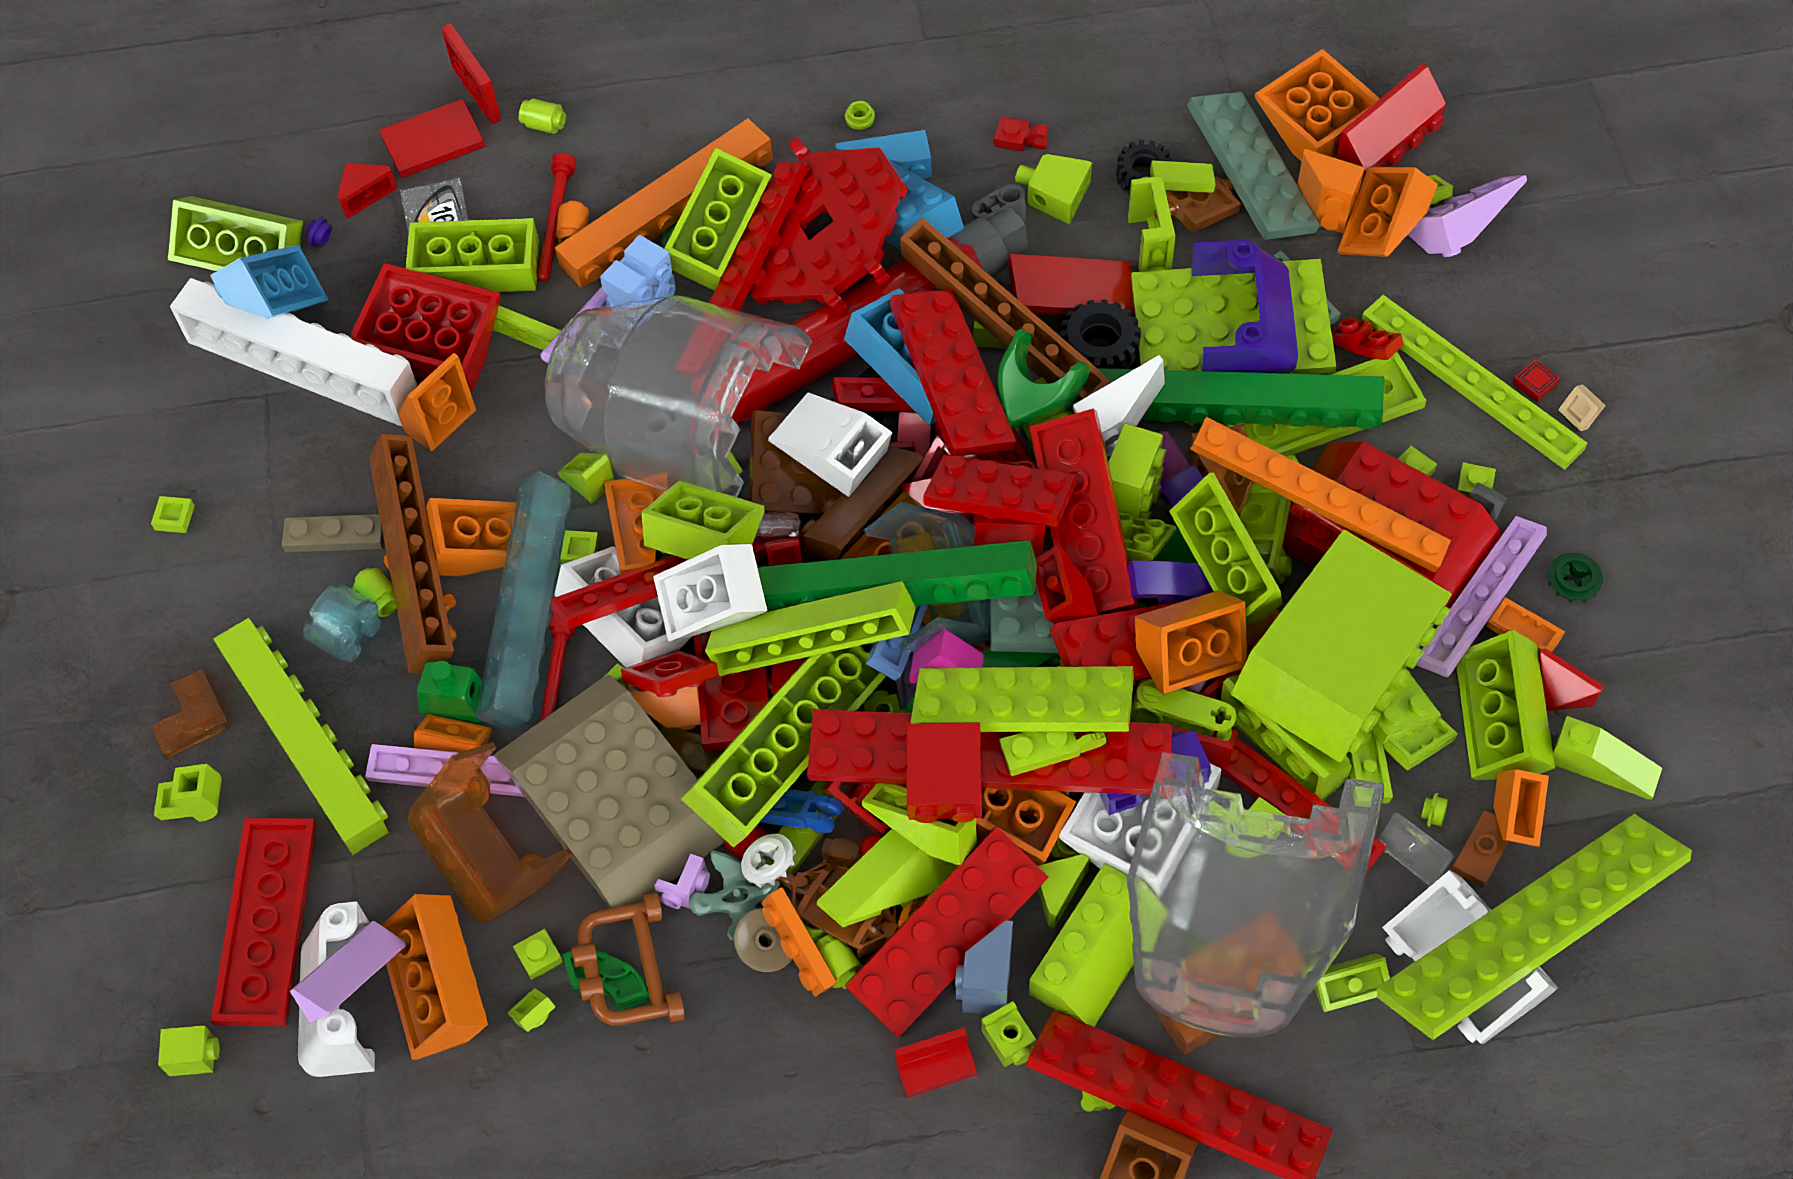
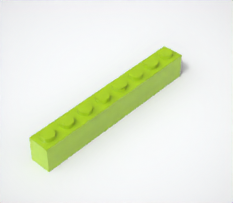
[213,618,389,856]

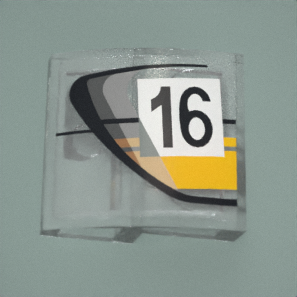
[400,178,469,234]

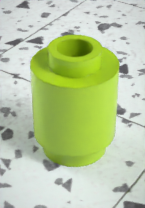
[519,98,566,134]
[353,568,397,617]
[815,934,863,989]

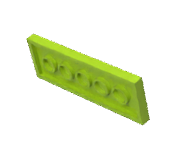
[1223,352,1427,457]
[910,666,1134,732]

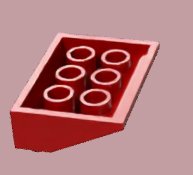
[349,263,501,391]

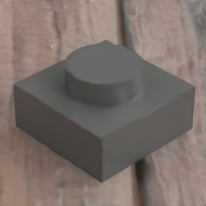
[1469,482,1508,522]

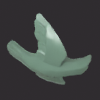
[689,850,779,940]

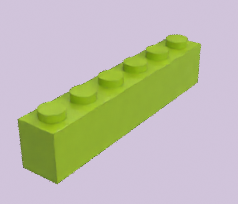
[705,581,916,676]

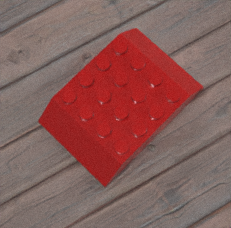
[1282,441,1503,629]

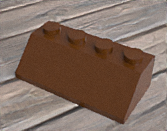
[800,445,924,562]

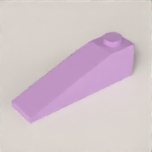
[1408,175,1527,257]

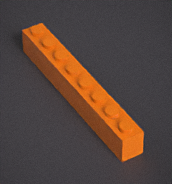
[555,118,773,288]

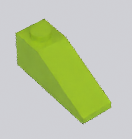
[1553,716,1662,800]
[862,783,977,866]

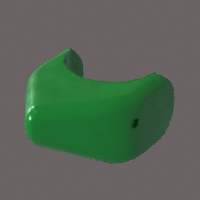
[997,329,1090,429]

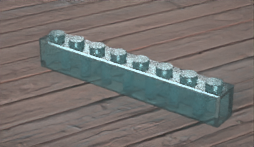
[475,471,571,732]

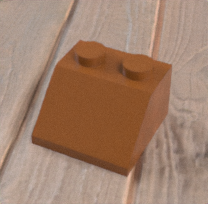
[1100,1110,1199,1179]

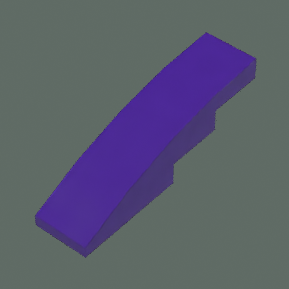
[1127,561,1214,603]

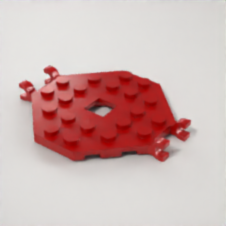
[749,136,908,317]

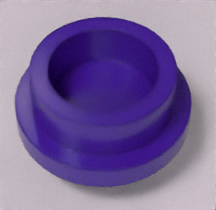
[305,217,332,247]

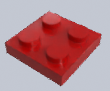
[621,651,718,697]

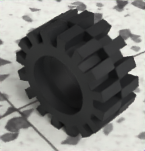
[1116,140,1172,195]

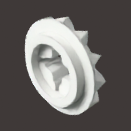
[741,834,796,888]

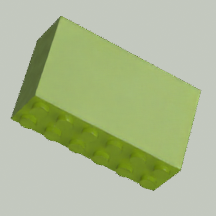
[1230,530,1452,763]

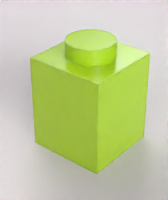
[158,1025,220,1076]

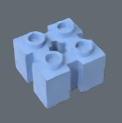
[600,235,676,331]

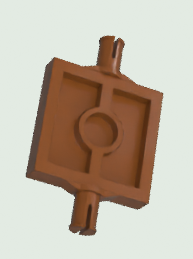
[1154,176,1241,233]

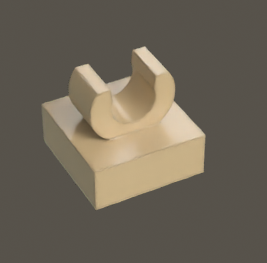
[1558,384,1606,431]

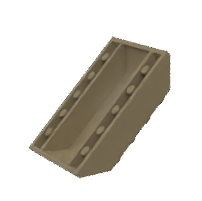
[494,674,726,908]

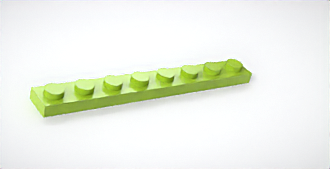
[1361,295,1588,470]

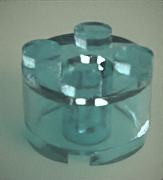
[303,582,382,663]

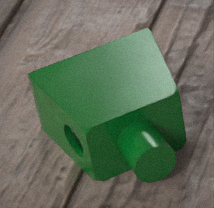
[417,661,491,724]

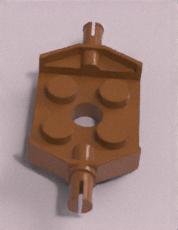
[776,861,898,959]

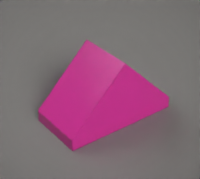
[909,629,984,683]

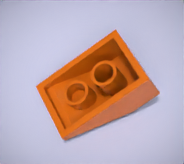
[1337,167,1438,257]
[398,353,476,452]
[426,498,535,576]

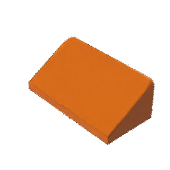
[414,714,492,755]

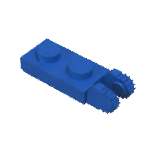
[760,789,844,833]

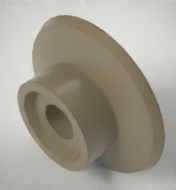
[734,908,793,972]

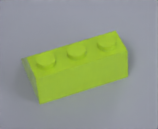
[641,480,764,560]

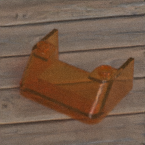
[408,742,573,923]

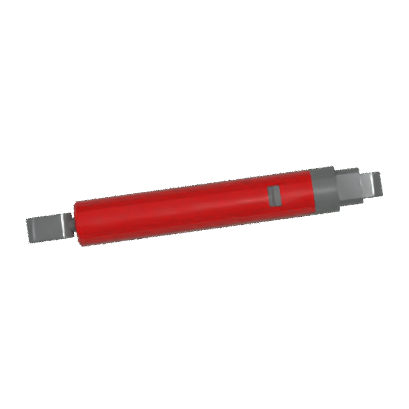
[643,184,1028,456]

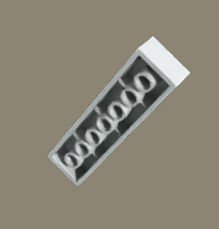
[170,278,417,426]

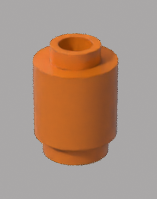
[556,201,589,244]

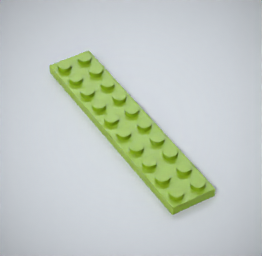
[1377,814,1692,1040]

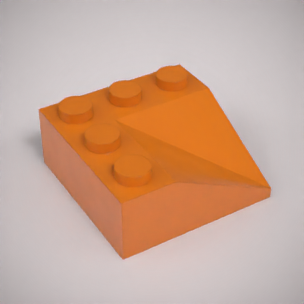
[1255,49,1380,162]

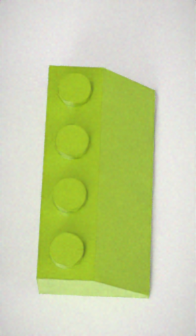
[168,196,303,271]
[1169,472,1283,625]
[1456,630,1555,780]
[1221,674,1352,801]
[1029,863,1165,1027]

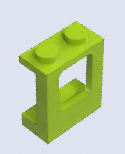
[1128,176,1176,272]

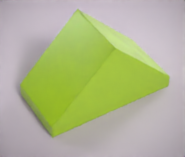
[557,452,614,504]
[1037,854,1090,929]

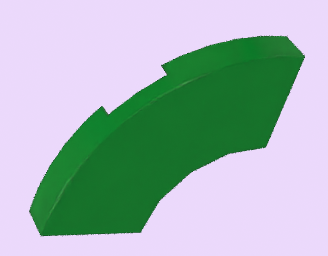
[562,950,650,1011]

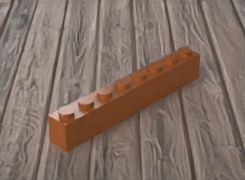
[900,217,1111,405]
[369,434,454,674]

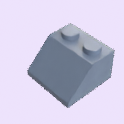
[955,920,1013,1015]

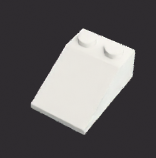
[1073,355,1165,456]
[653,544,767,642]

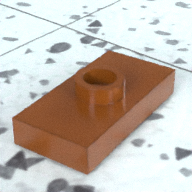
[1451,810,1509,888]

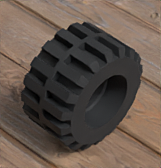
[1060,299,1141,369]

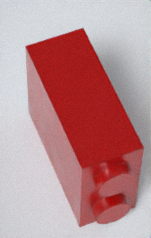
[907,723,982,823]

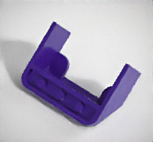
[1191,240,1298,374]

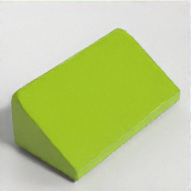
[1311,953,1390,1012]

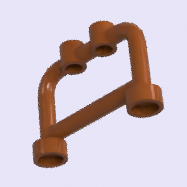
[571,892,685,1026]

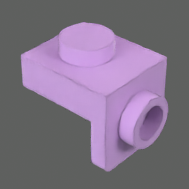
[655,854,710,909]

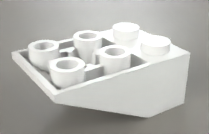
[768,392,892,497]

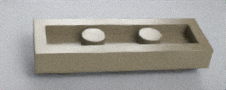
[282,514,384,552]

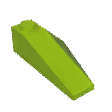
[817,829,957,927]

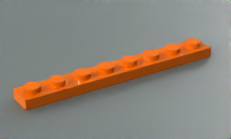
[1190,417,1451,573]

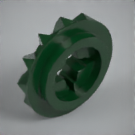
[1547,553,1603,603]

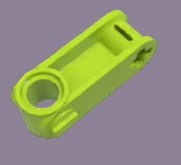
[1130,678,1237,741]

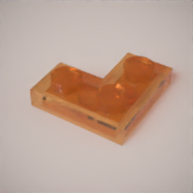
[151,669,231,758]

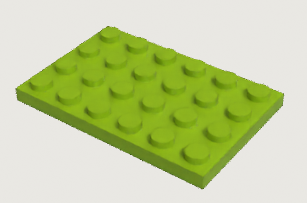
[1131,259,1336,375]

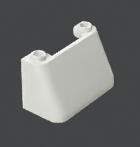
[1382,870,1558,1044]
[298,901,375,1077]

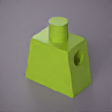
[1015,154,1092,224]

